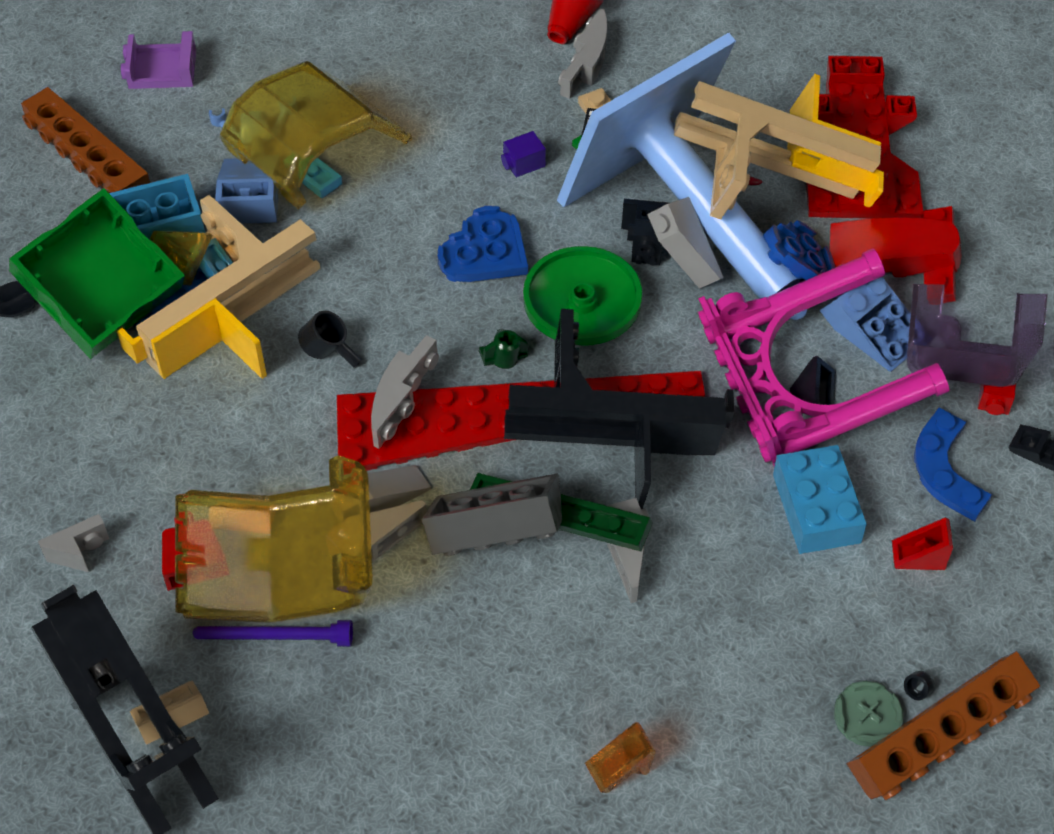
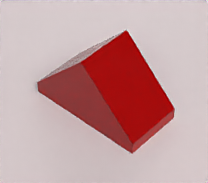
[892,517,953,570]

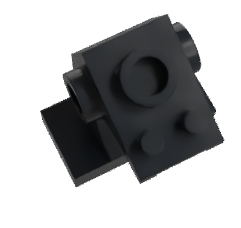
[621,198,669,266]

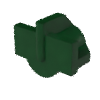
[479,329,529,369]

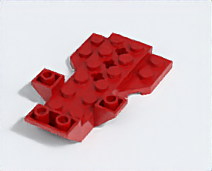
[806,56,924,219]

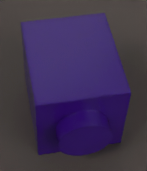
[501,131,546,178]

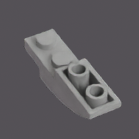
[558,8,607,99]
[371,335,439,449]

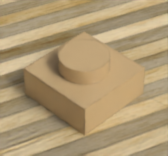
[578,88,611,113]

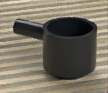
[298,310,362,368]

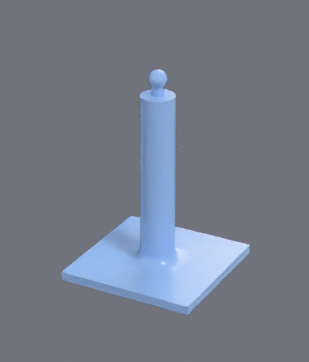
[557,33,807,320]

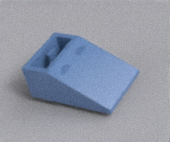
[215,157,280,224]
[820,277,930,372]

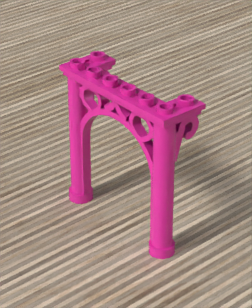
[697,248,950,467]

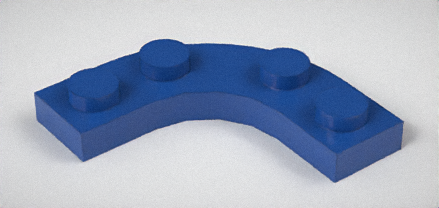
[914,407,992,522]

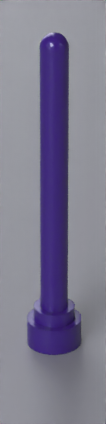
[192,620,353,647]

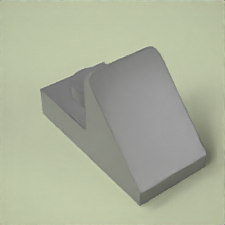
[38,514,109,572]

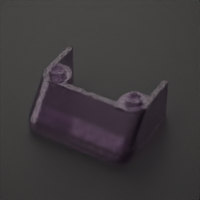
[907,284,1048,387]

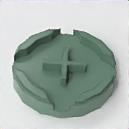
[834,681,903,747]

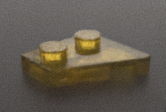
[150,231,213,285]

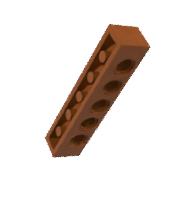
[21,87,150,193]
[846,651,1040,800]

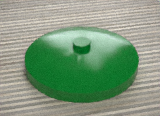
[523,246,642,346]

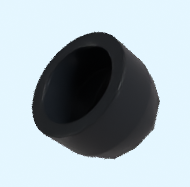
[904,671,934,701]

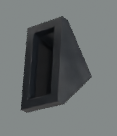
[790,356,836,405]

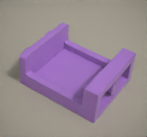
[121,31,196,89]

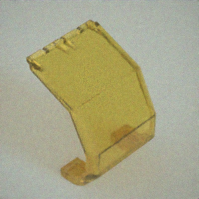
[219,61,412,210]
[175,455,373,623]

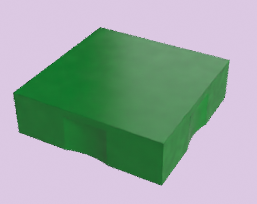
[9,188,185,359]

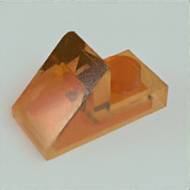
[585,722,656,793]

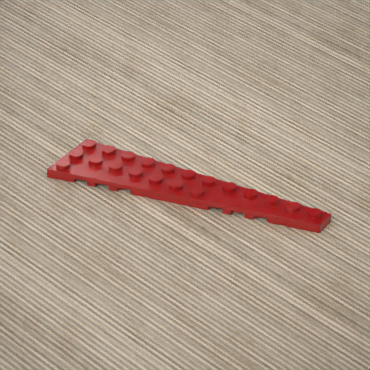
[337,371,705,476]

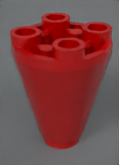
[547,0,604,44]

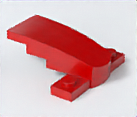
[830,206,962,305]

